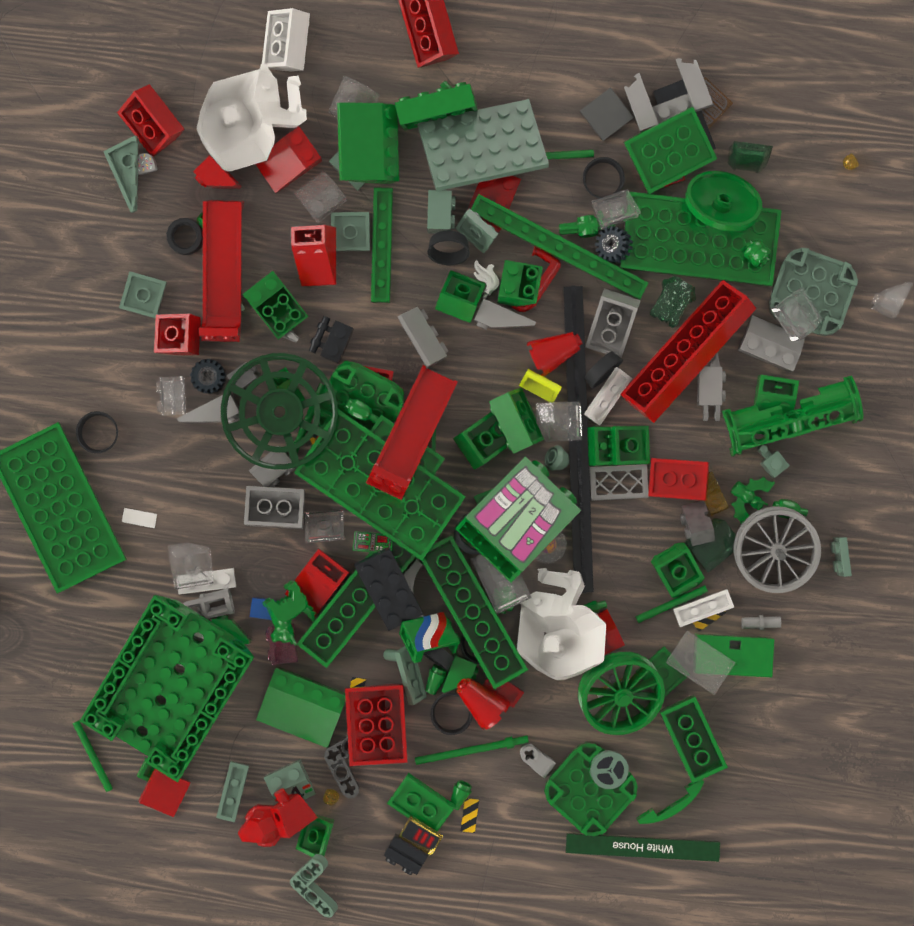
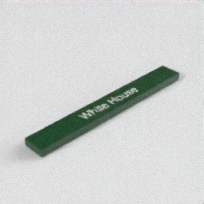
[565,833,720,862]

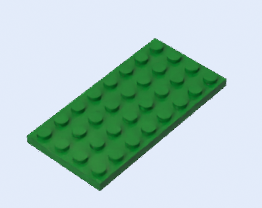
[620,192,782,287]
[0,422,127,594]

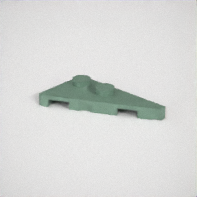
[103,136,139,213]

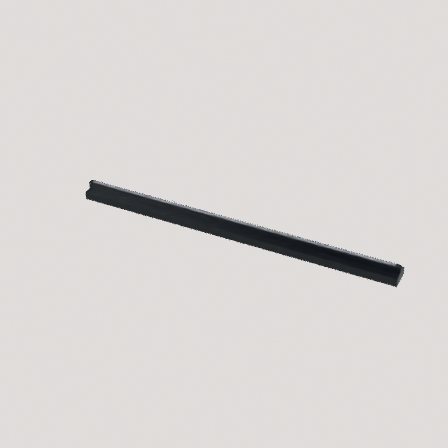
[563,286,594,593]

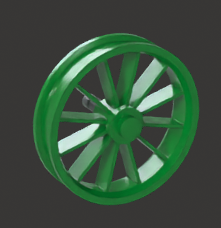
[578,652,665,735]

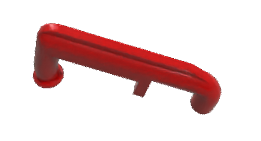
[511,246,561,312]

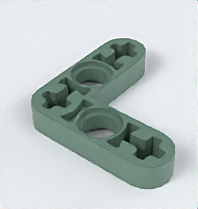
[290,854,338,918]

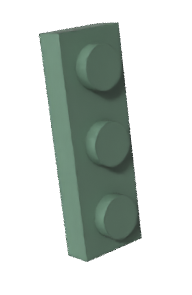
[216,761,250,822]

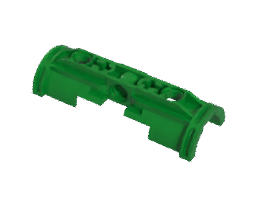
[722,375,863,457]

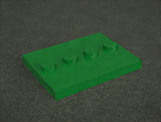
[623,107,717,194]

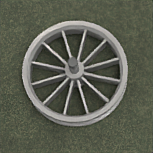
[734,506,821,593]

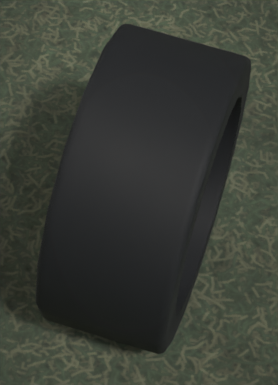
[166,218,203,255]

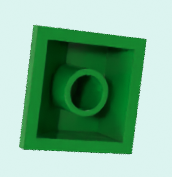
[435,270,486,323]

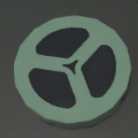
[590,750,629,789]

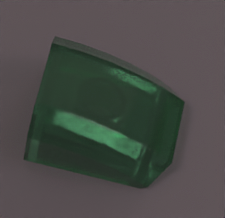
[728,141,773,173]
[684,518,736,573]

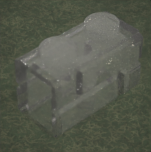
[156,376,186,416]

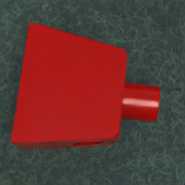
[271,788,318,838]

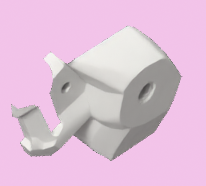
[197,64,307,171]
[515,568,606,680]

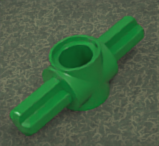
[559,215,615,238]

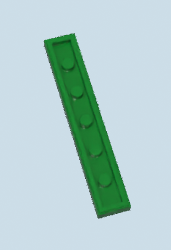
[371,188,393,303]

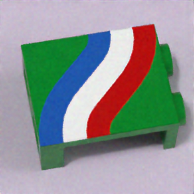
[399,612,460,663]

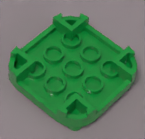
[313,361,404,430]
[544,741,638,836]

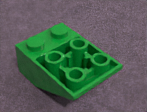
[243,271,308,340]
[753,375,799,436]

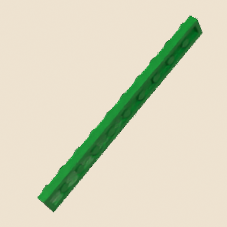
[471,194,649,300]

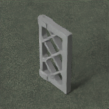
[589,464,649,501]

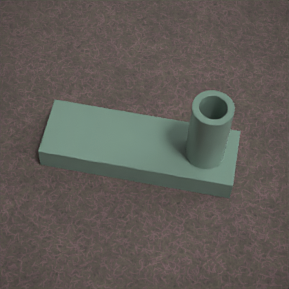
[383,646,427,705]

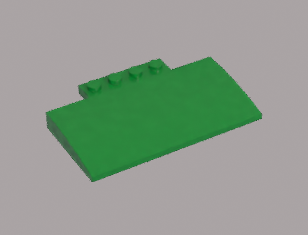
[294,409,466,561]

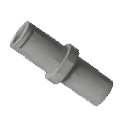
[741,615,781,630]

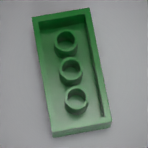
[395,82,478,131]
[659,695,728,783]

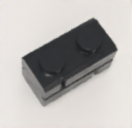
[383,833,429,875]

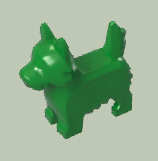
[262,580,316,646]

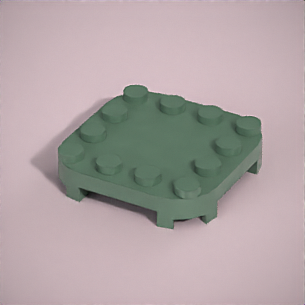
[769,248,858,336]

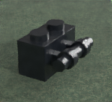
[309,316,354,364]

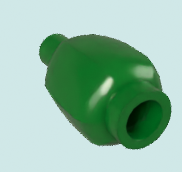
[344,398,379,423]
[772,499,808,519]

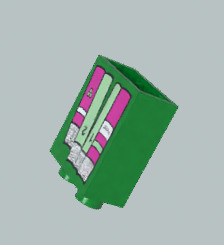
[455,456,581,583]

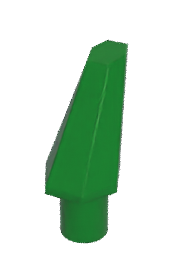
[583,600,607,613]

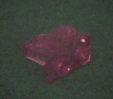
[265,623,298,665]

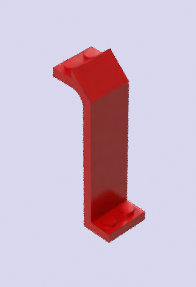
[199,200,244,342]
[366,365,458,500]

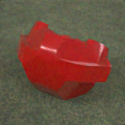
[238,804,281,847]

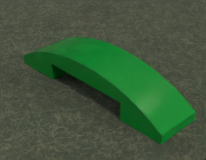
[636,779,704,824]

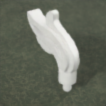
[474,260,499,299]

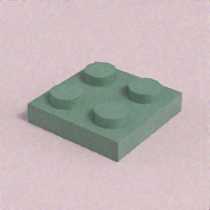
[455,208,498,254]
[331,212,370,251]
[119,271,167,319]
[830,537,852,577]

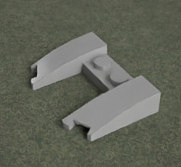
[624,58,713,133]

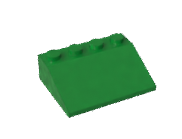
[337,103,399,184]
[256,666,346,748]

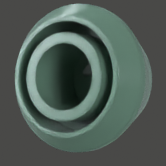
[545,445,569,471]

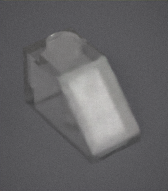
[872,282,913,319]

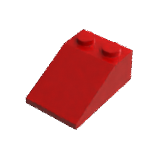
[255,126,322,193]

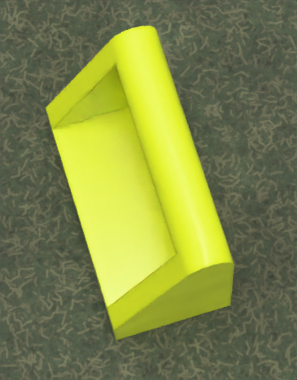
[519,369,562,404]

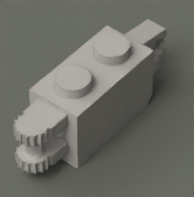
[697,353,726,421]

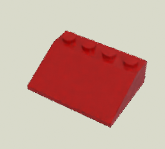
[345,683,407,766]

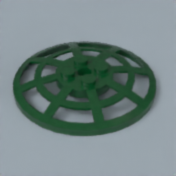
[221,353,338,470]

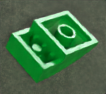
[587,426,650,466]

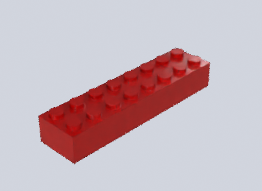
[620,280,757,423]

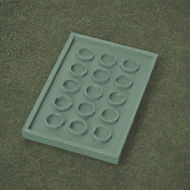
[418,99,549,191]

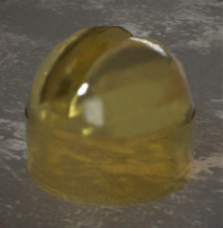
[843,153,859,170]
[323,789,340,806]

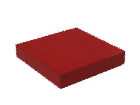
[138,769,191,817]

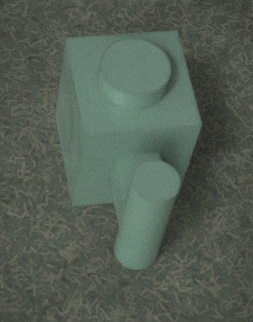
[757,445,790,478]

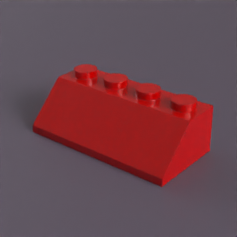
[398,0,459,68]

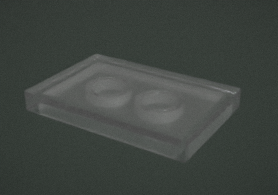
[666,630,736,695]

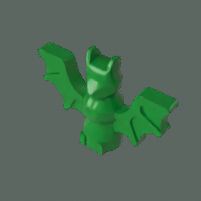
[730,476,775,524]

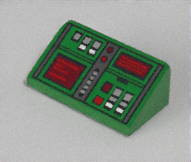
[353,531,393,553]

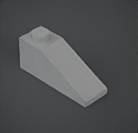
[474,299,536,330]

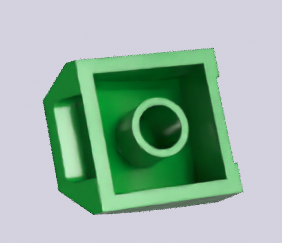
[651,542,705,598]

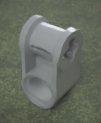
[520,744,556,778]

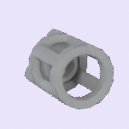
[183,588,235,620]

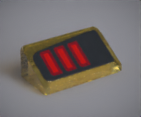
[399,816,443,855]

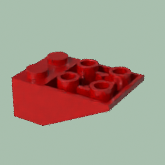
[291,225,336,286]
[285,548,350,617]

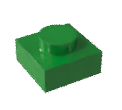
[137,758,155,781]

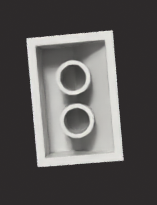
[262,8,310,72]

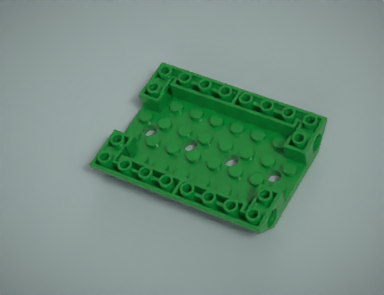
[80,595,254,782]

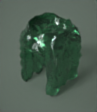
[650,276,697,328]

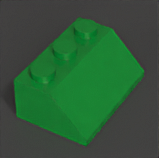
[489,387,546,454]

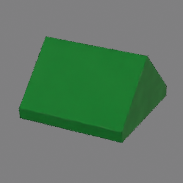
[296,815,335,857]

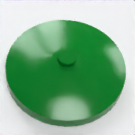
[685,171,762,231]

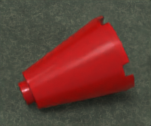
[527,332,583,377]
[457,678,510,730]

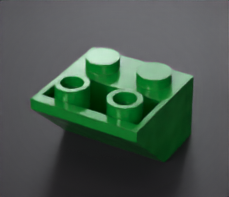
[497,260,543,307]

